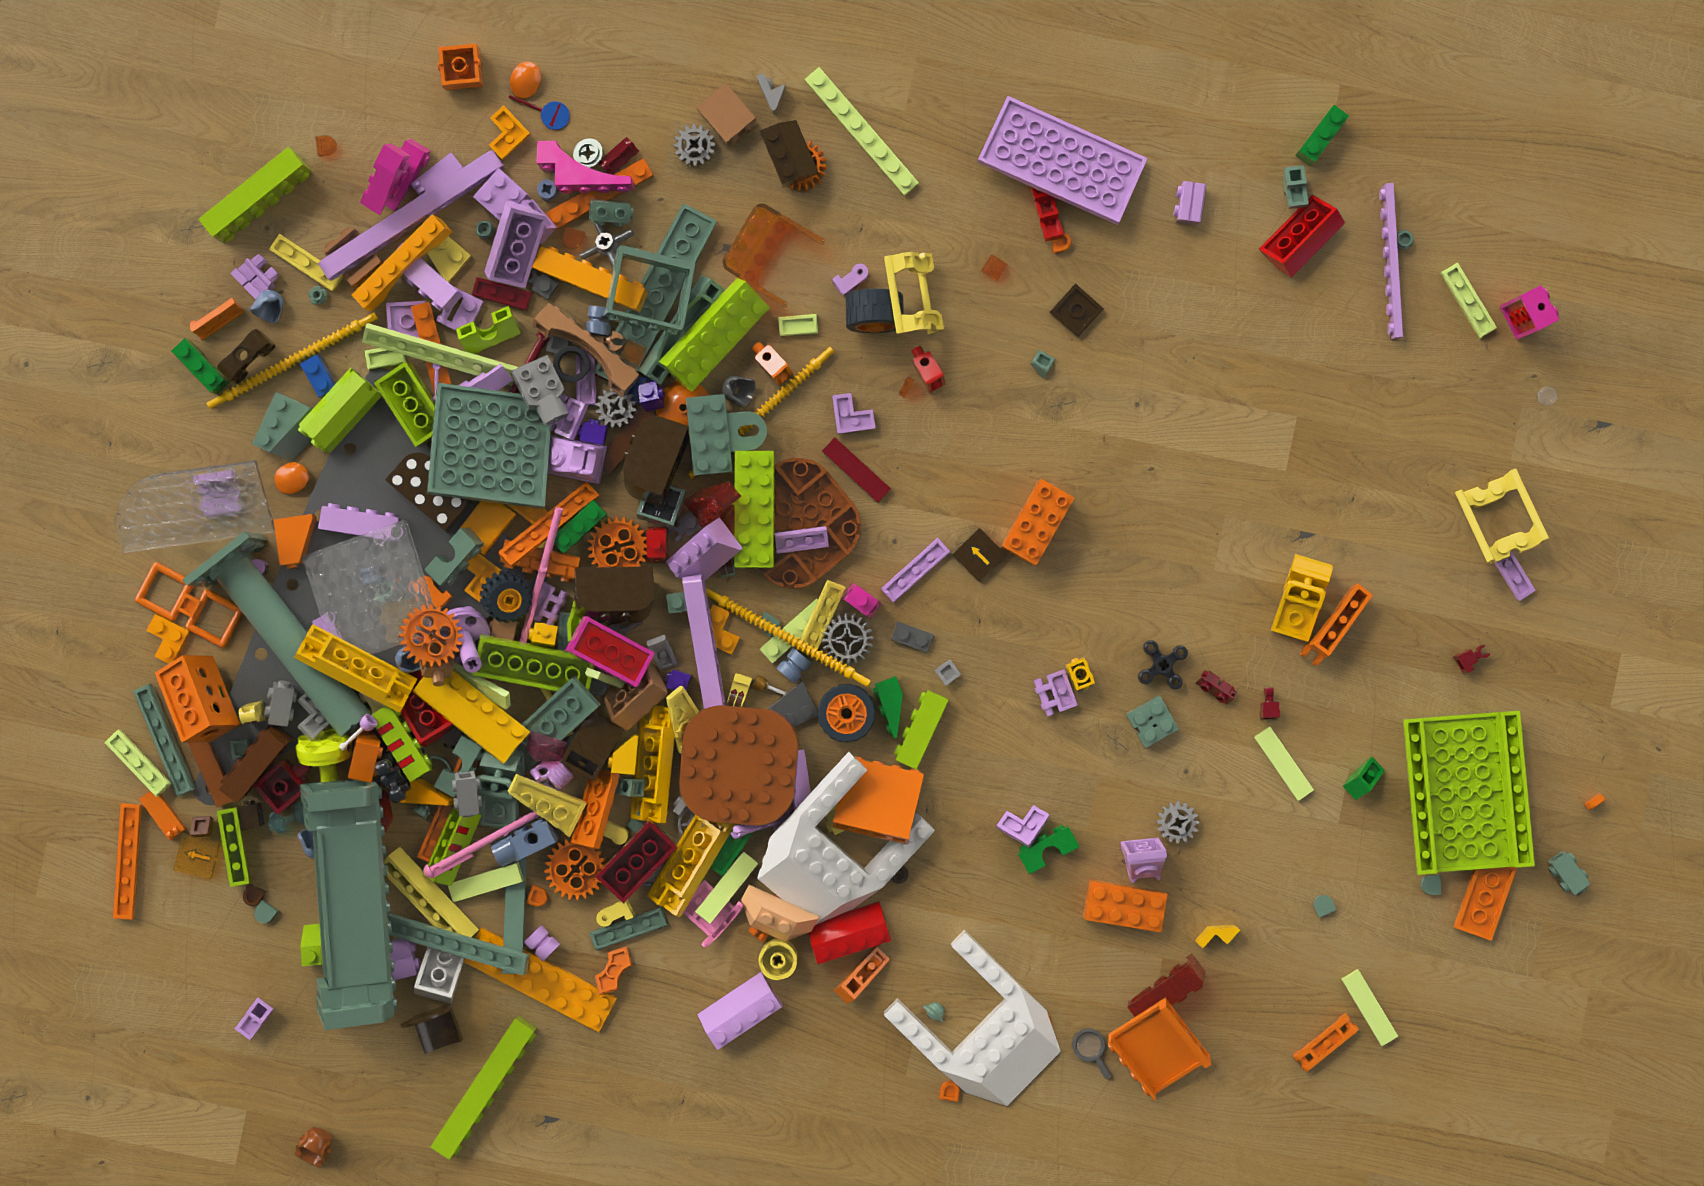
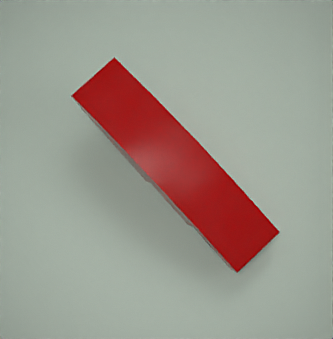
[1030,186,1064,242]

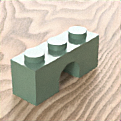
[425,528,484,586]
[434,735,484,797]

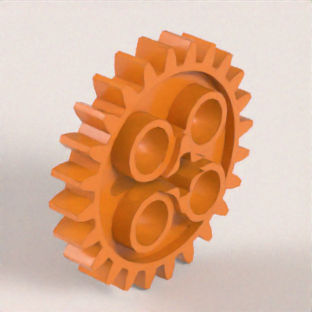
[587,516,647,567]
[398,604,463,668]
[544,839,605,900]

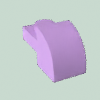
[235,997,274,1040]

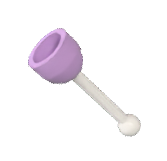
[339,714,378,751]

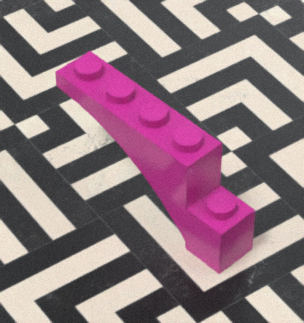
[537,141,635,194]

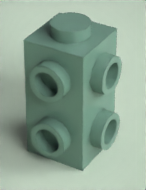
[589,199,633,226]
[1547,851,1590,895]

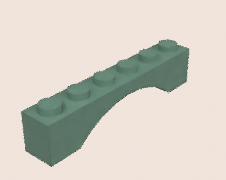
[638,275,724,385]

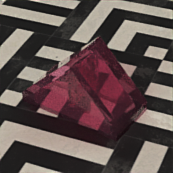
[526,731,566,761]

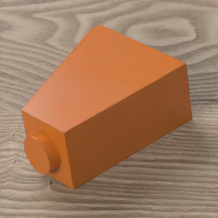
[274,514,317,569]

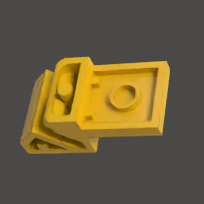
[1271,554,1333,642]

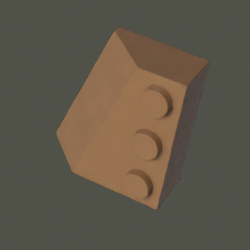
[603,661,668,731]

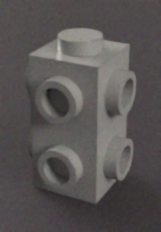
[264,680,297,727]
[452,771,482,817]

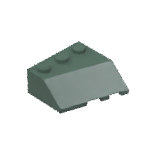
[252,392,313,462]

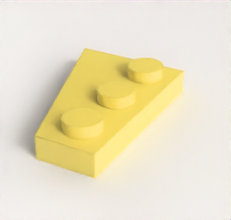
[666,686,699,754]

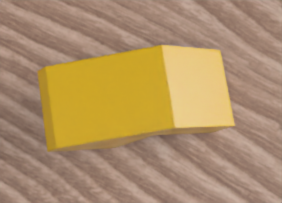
[1195,925,1240,948]

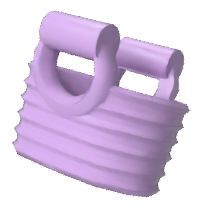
[530,753,574,791]

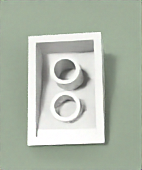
[414,947,465,1004]

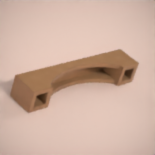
[533,303,639,398]

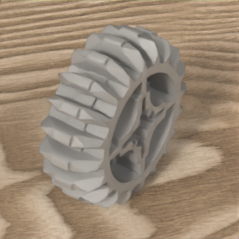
[822,613,874,665]

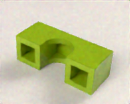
[456,306,521,354]

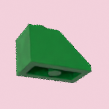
[1343,756,1385,800]

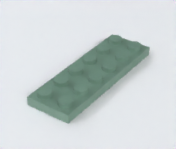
[516,676,601,773]

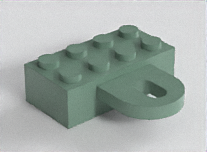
[686,394,767,475]

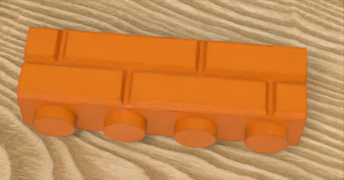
[500,539,581,583]

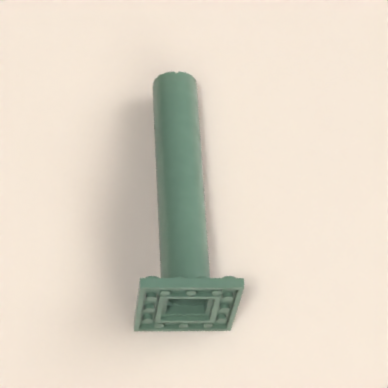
[182,531,372,737]

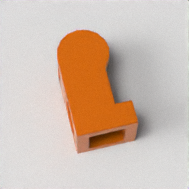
[417,576,454,609]

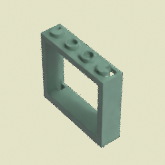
[604,245,696,335]

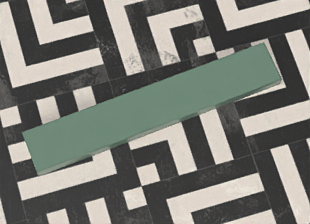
[133,683,196,797]
[502,858,527,974]

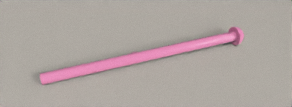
[519,507,563,643]
[424,811,539,878]

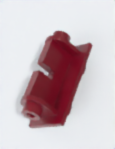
[598,137,639,175]
[1196,670,1237,705]

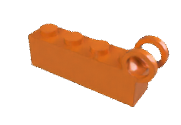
[1300,583,1373,667]

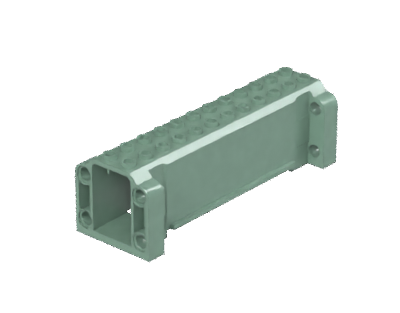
[300,779,397,1030]

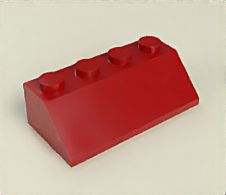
[1259,194,1345,278]
[400,663,453,747]
[808,902,891,964]

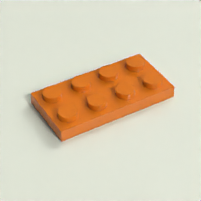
[570,770,620,849]
[1453,867,1517,941]

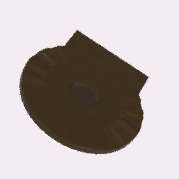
[400,1004,463,1054]

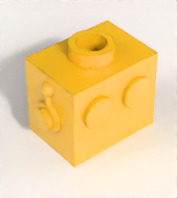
[528,622,558,648]
[1065,658,1095,690]

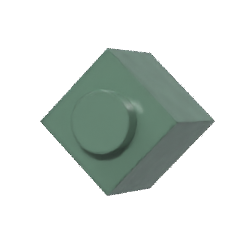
[666,592,687,614]

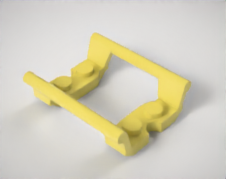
[884,252,944,335]
[1455,469,1549,564]

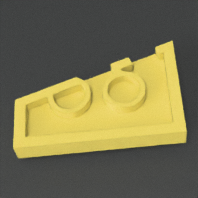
[424,219,472,283]

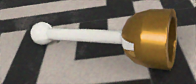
[752,675,786,695]

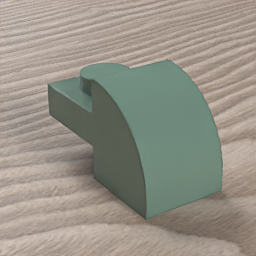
[1283,165,1309,209]

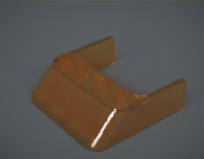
[722,204,825,308]

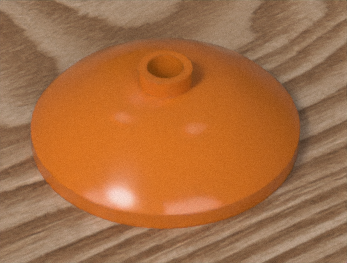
[656,381,709,437]

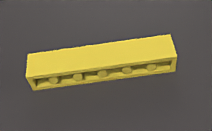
[384,847,479,937]

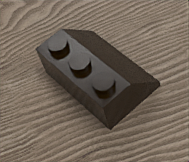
[760,120,819,188]

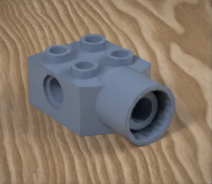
[491,818,561,867]

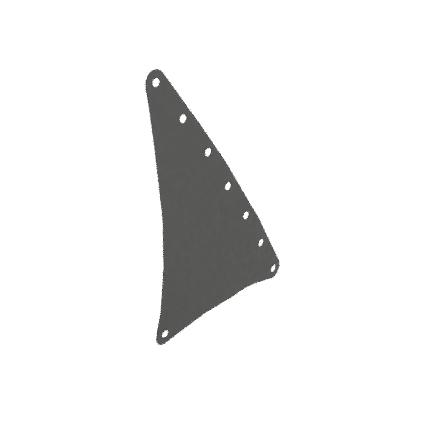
[194,368,548,805]

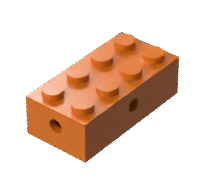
[1083,879,1168,932]

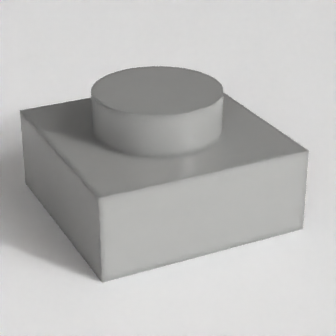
[934,659,961,686]
[673,796,687,815]

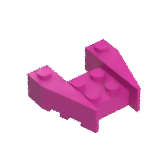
[360,139,431,215]

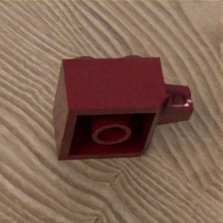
[253,759,313,815]

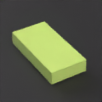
[778,314,818,337]
[364,348,406,370]
[585,668,625,688]

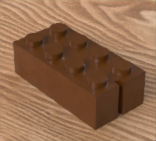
[219,725,294,804]

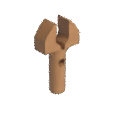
[591,331,626,352]

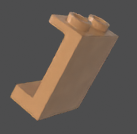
[697,83,757,146]
[323,227,384,288]

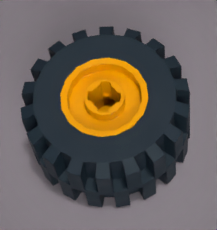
[480,570,533,623]

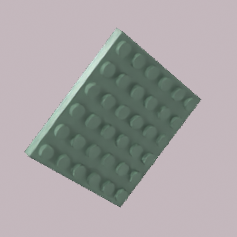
[427,383,551,509]

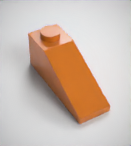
[833,946,890,1004]

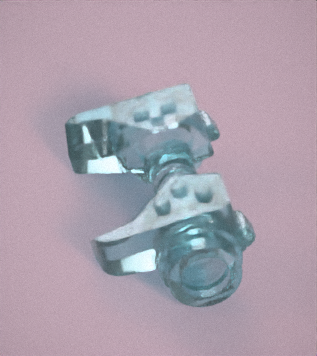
[267,802,304,834]

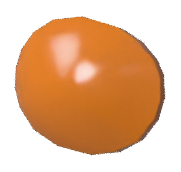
[510,62,541,99]
[274,462,309,494]

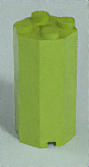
[298,368,382,453]

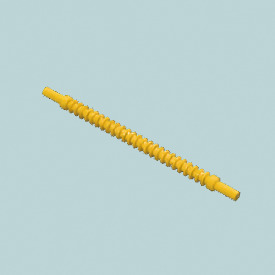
[207,312,378,409]
[687,347,834,479]
[706,587,871,687]

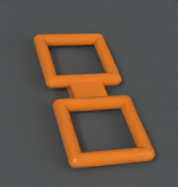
[135,562,243,648]

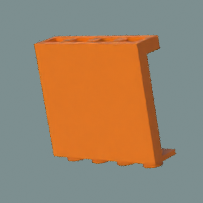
[833,757,924,845]
[1108,998,1212,1100]

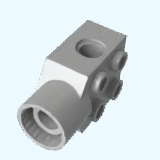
[512,355,569,426]

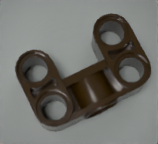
[217,329,276,384]

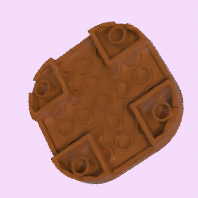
[730,458,861,589]
[679,705,800,826]

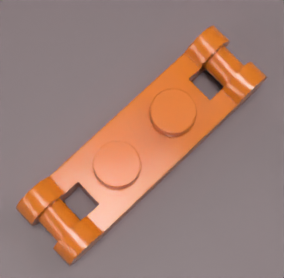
[1293,1013,1359,1072]

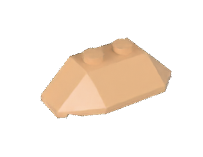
[741,885,819,941]

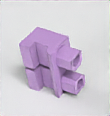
[230,254,280,299]

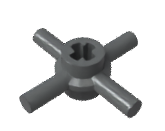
[579,224,634,268]

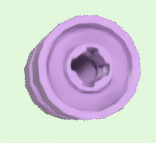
[524,925,560,962]

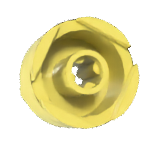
[759,938,798,980]

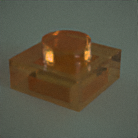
[981,254,1008,281]
[620,339,646,365]

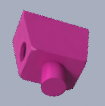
[842,582,882,619]

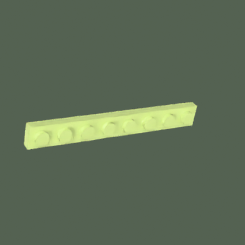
[805,67,919,196]
[362,323,518,386]

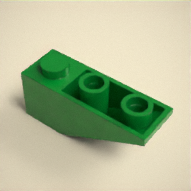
[872,676,903,738]

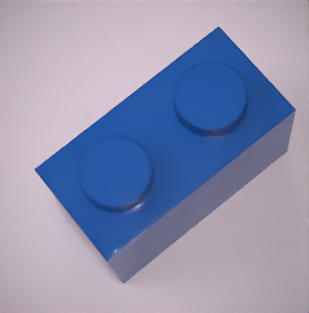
[300,355,336,399]

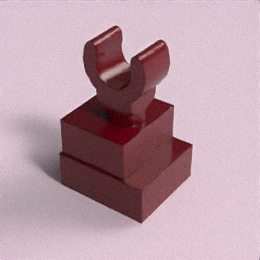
[1453,645,1490,673]
[1259,687,1280,719]

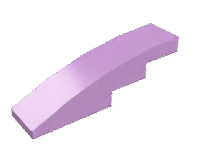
[459,363,513,391]

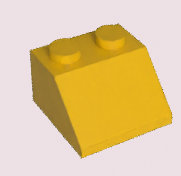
[608,733,638,775]

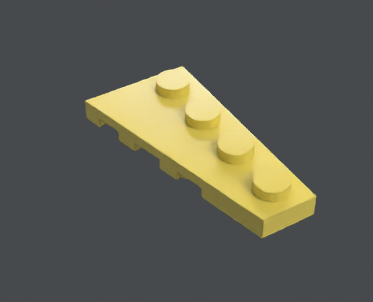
[508,774,586,837]

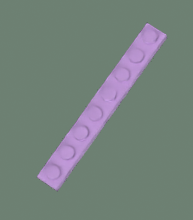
[1379,183,1403,340]

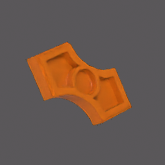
[595,947,633,995]

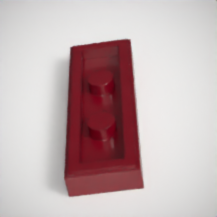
[472,277,533,311]

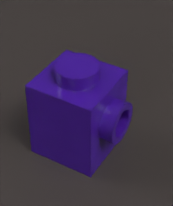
[637,381,665,412]
[578,419,608,446]
[665,669,692,691]

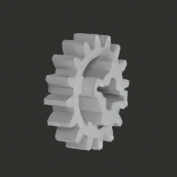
[674,124,716,167]
[595,388,638,429]
[1156,801,1199,843]

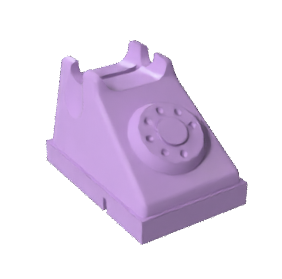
[547,435,607,484]
[1120,837,1167,883]

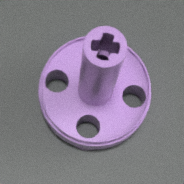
[433,606,490,673]

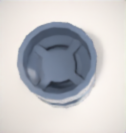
[585,306,611,337]
[777,648,812,684]

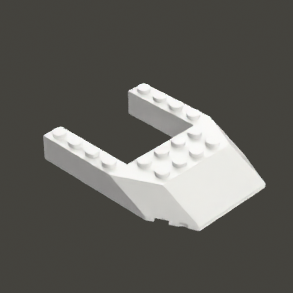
[757,752,935,925]
[884,930,1061,1106]

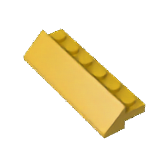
[294,624,417,713]
[413,671,530,764]
[630,705,675,823]
[647,815,735,917]

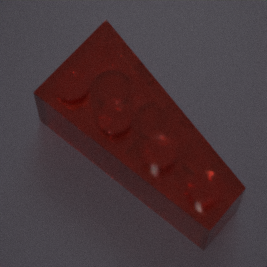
[683,481,741,528]
[1127,953,1205,1017]

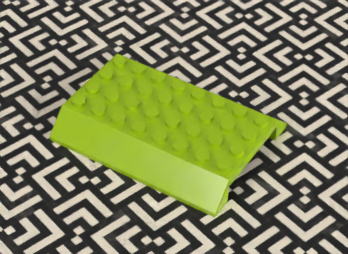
[1403,711,1535,875]

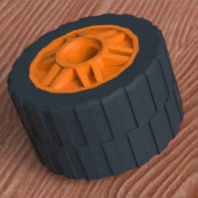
[846,288,904,333]
[818,684,876,743]

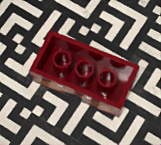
[595,818,678,904]

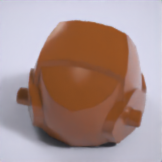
[294,1126,333,1168]

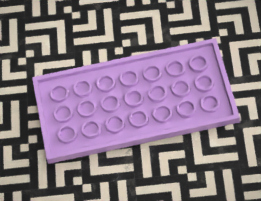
[977,96,1147,225]

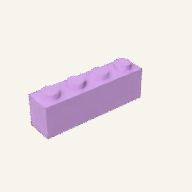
[397,243,463,312]
[318,503,402,542]

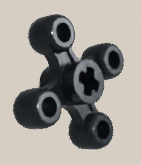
[1138,640,1188,690]
[375,750,411,803]

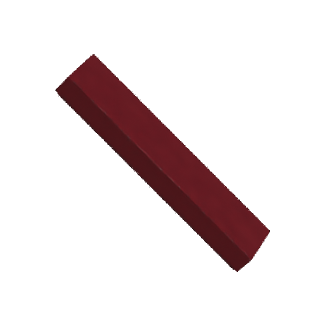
[822,437,891,503]

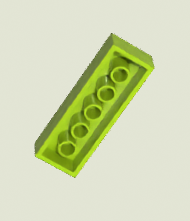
[198,146,312,243]
[659,278,770,392]
[734,451,775,568]
[473,634,594,691]

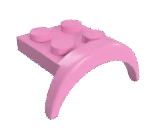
[683,880,743,948]

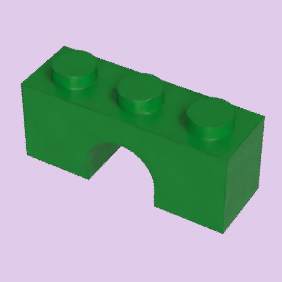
[1295,105,1349,166]
[171,338,230,395]
[554,500,608,554]
[1017,824,1080,874]

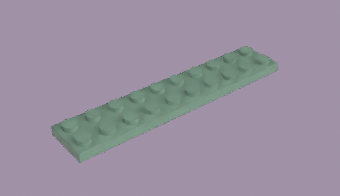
[594,203,717,380]

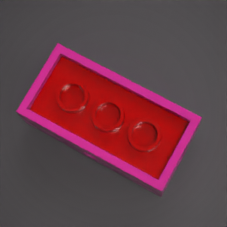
[1499,285,1559,340]
[565,616,655,687]

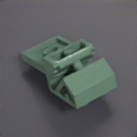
[477,750,525,831]

